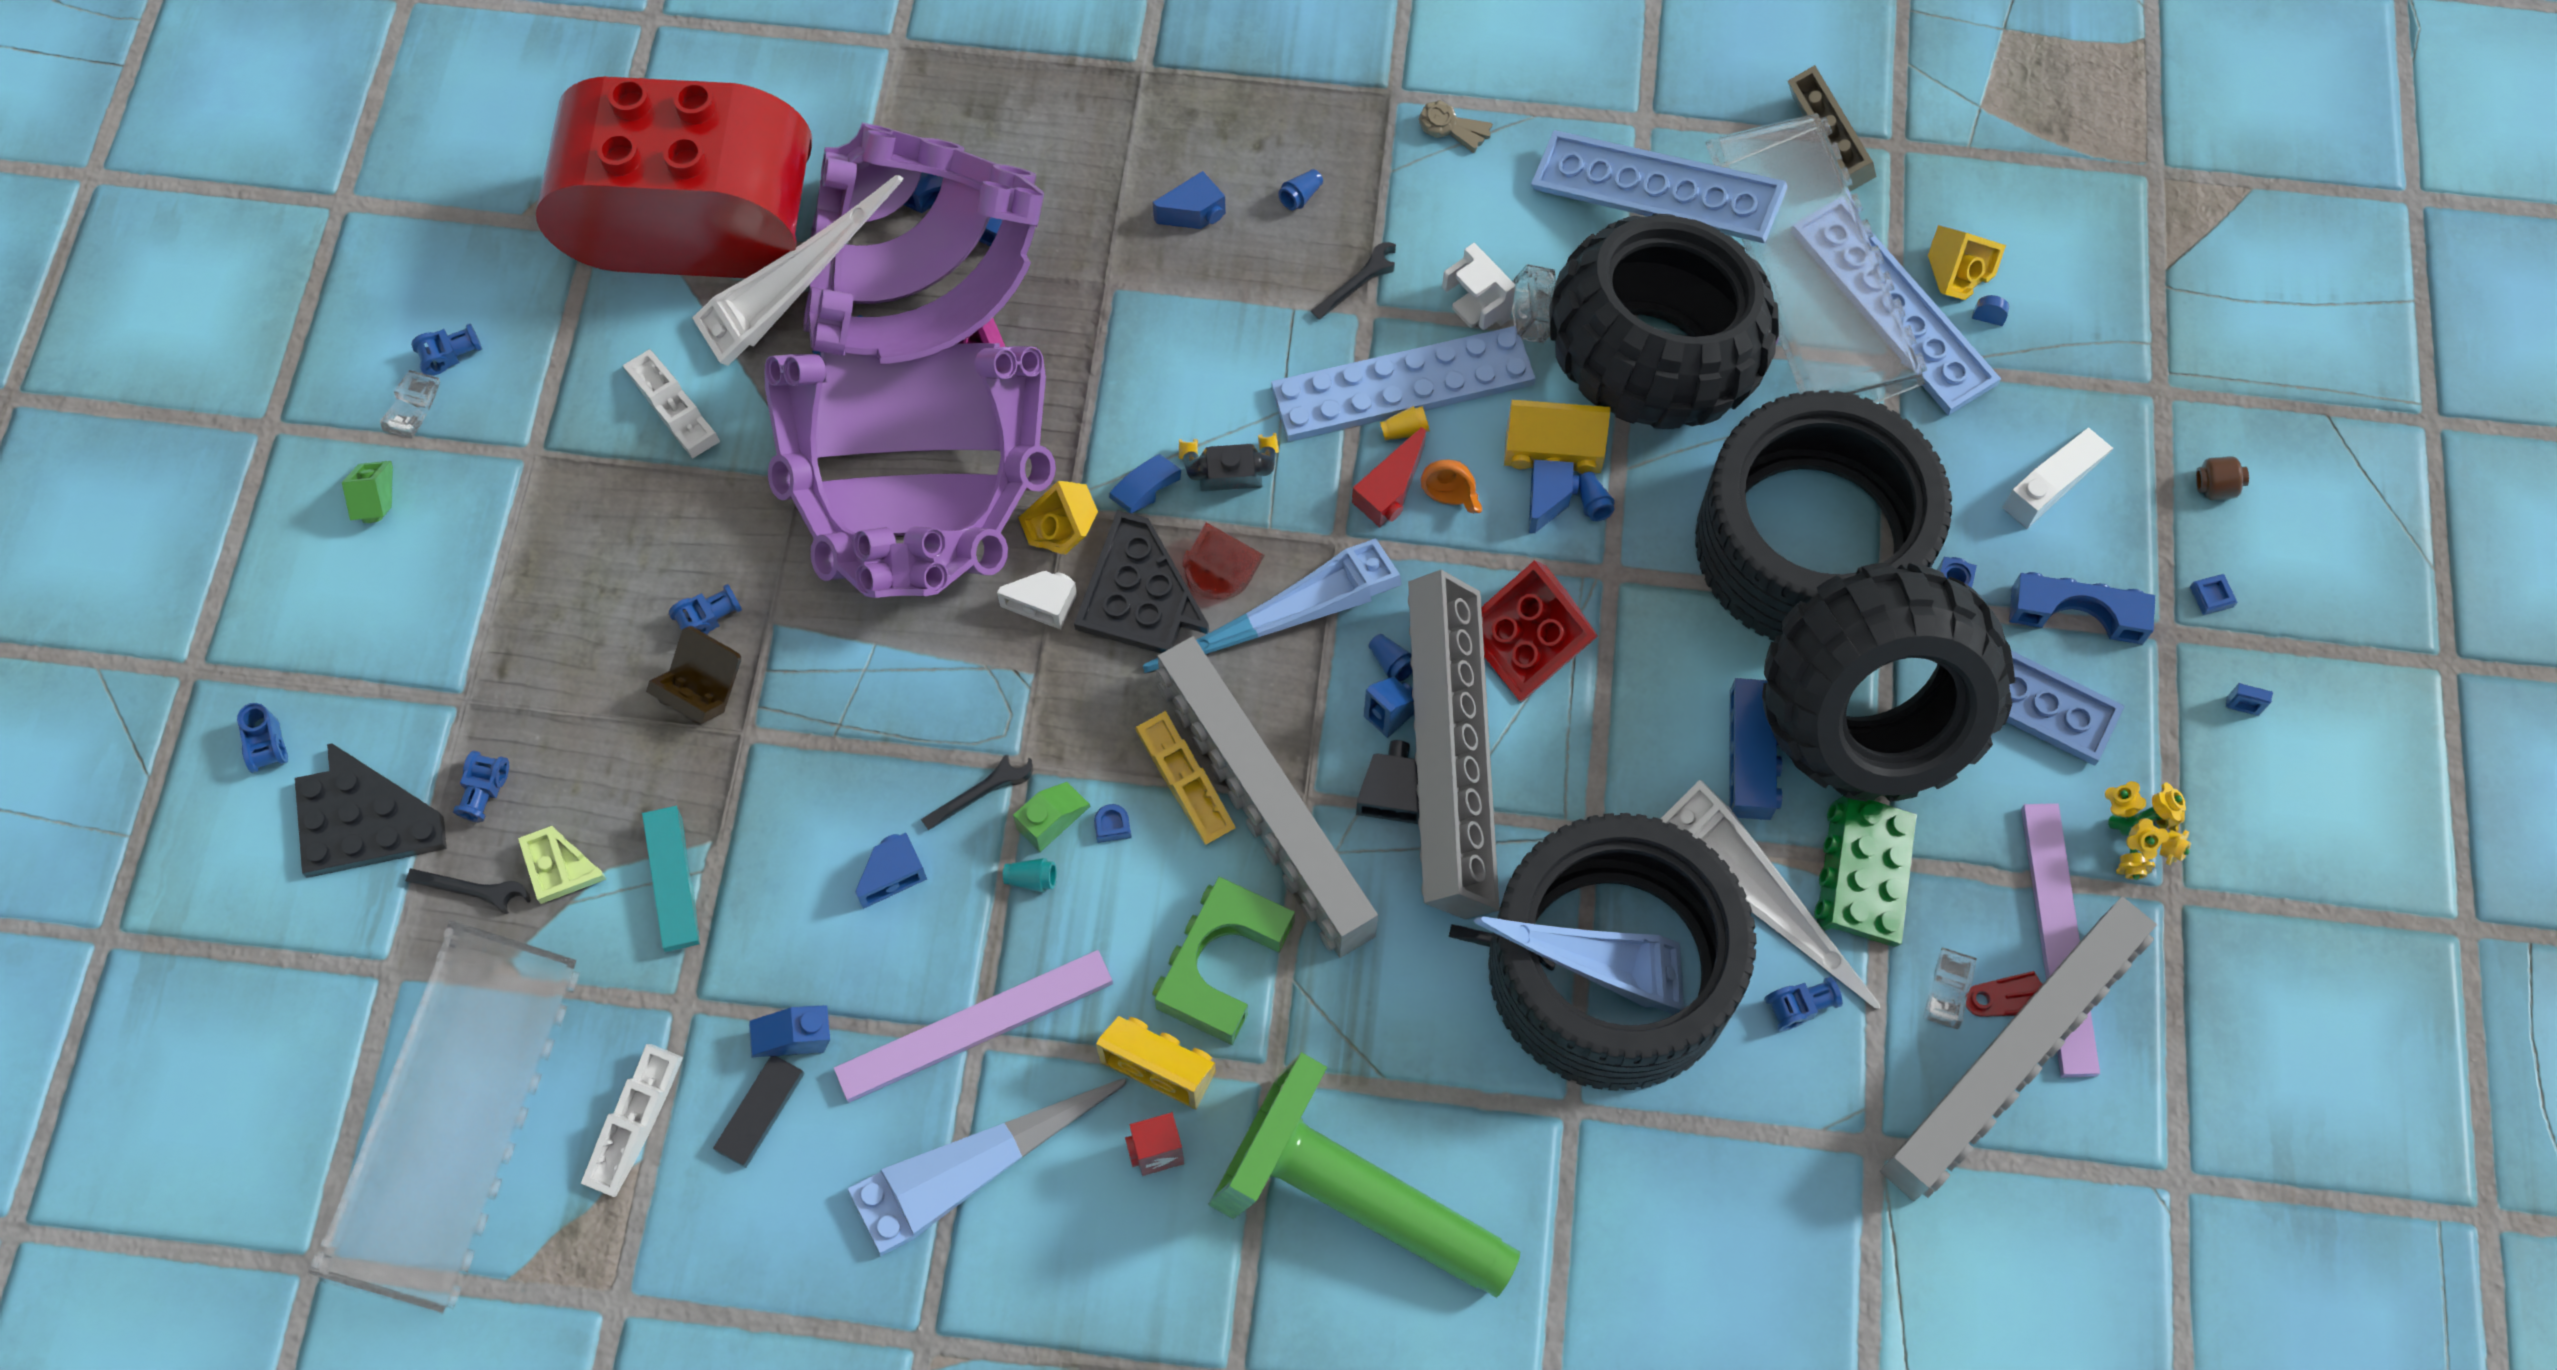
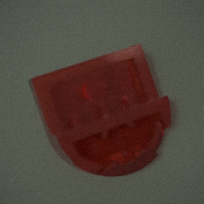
[1182,522,1265,600]

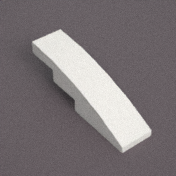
[623,349,720,459]
[581,1044,683,1197]

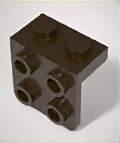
[646,626,741,724]

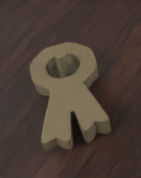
[1419,100,1493,153]

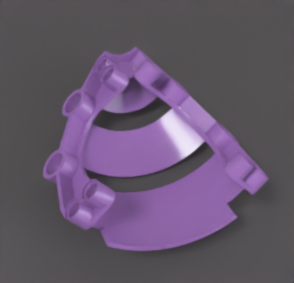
[803,122,1044,364]
[765,343,1056,598]

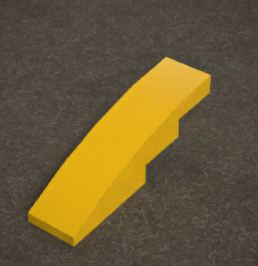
[1135,711,1236,845]

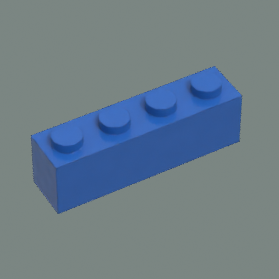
[1729,678,1782,820]

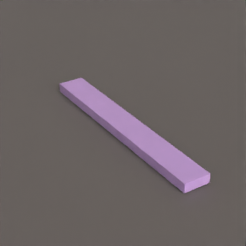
[2021,803,2100,1078]
[834,950,1113,1103]

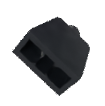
[1356,740,1420,824]

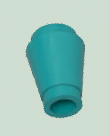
[1003,858,1057,893]

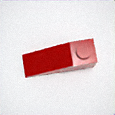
[1352,427,1426,528]

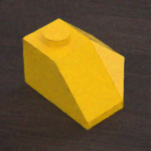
[1928,225,2006,300]
[1018,481,1098,555]

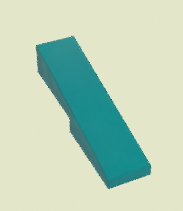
[642,805,700,952]

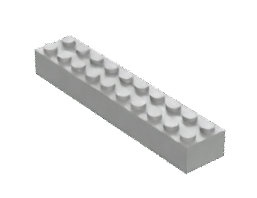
[1408,570,1500,919]
[1156,636,1378,958]
[1880,896,2158,1201]

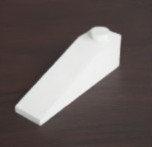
[2002,427,2113,529]

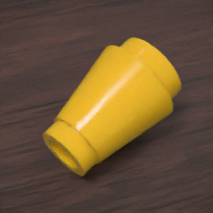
[1380,406,1430,441]

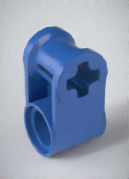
[237,703,288,773]

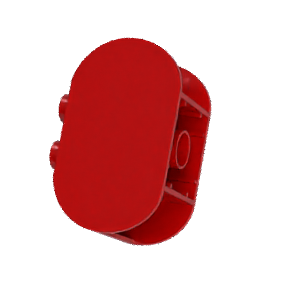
[536,76,812,279]

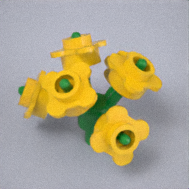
[2105,781,2191,880]

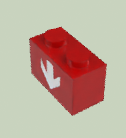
[1125,1112,1184,1176]

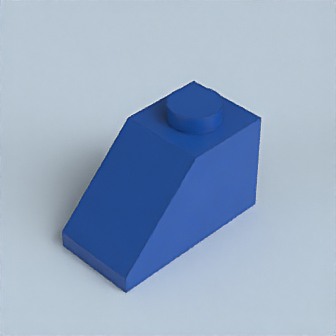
[1153,171,1226,229]
[1529,460,1579,533]
[1364,676,1415,738]
[855,833,927,909]
[749,1005,830,1058]

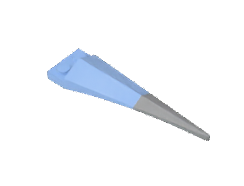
[848,1079,1126,1257]

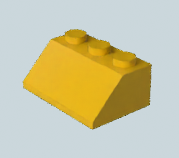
[1504,399,1610,474]
[1096,1016,1216,1110]

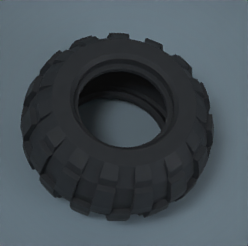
[1549,214,1779,429]
[1762,562,2015,802]

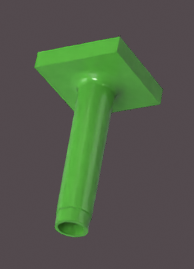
[1208,1052,1521,1298]

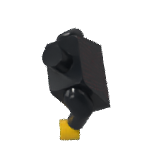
[1178,433,1279,491]

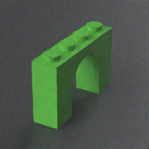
[1152,877,1295,1045]

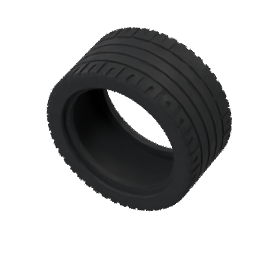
[1695,390,1952,641]
[1488,813,1757,1091]

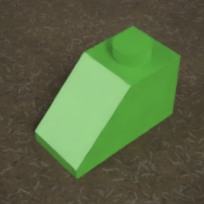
[342,461,393,523]
[1013,782,1091,852]

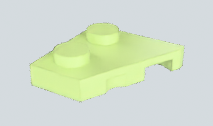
[518,826,606,904]

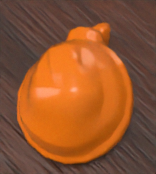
[1421,459,1482,514]

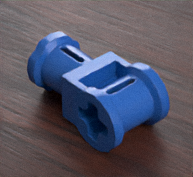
[411,323,482,376]
[669,584,742,634]
[453,750,509,822]
[1764,976,1843,1032]

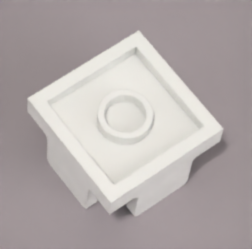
[1442,243,1516,330]

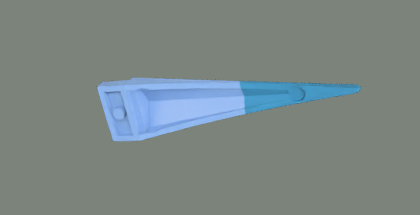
[1143,538,1402,673]

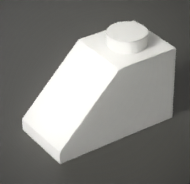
[997,571,1077,630]

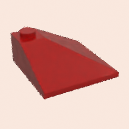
[1481,560,1598,702]

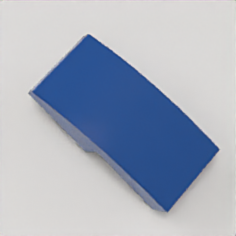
[1109,454,1181,514]

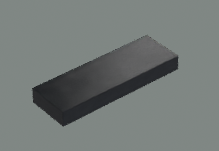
[713,1056,805,1168]

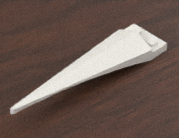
[692,175,903,366]
[1661,780,1880,1009]

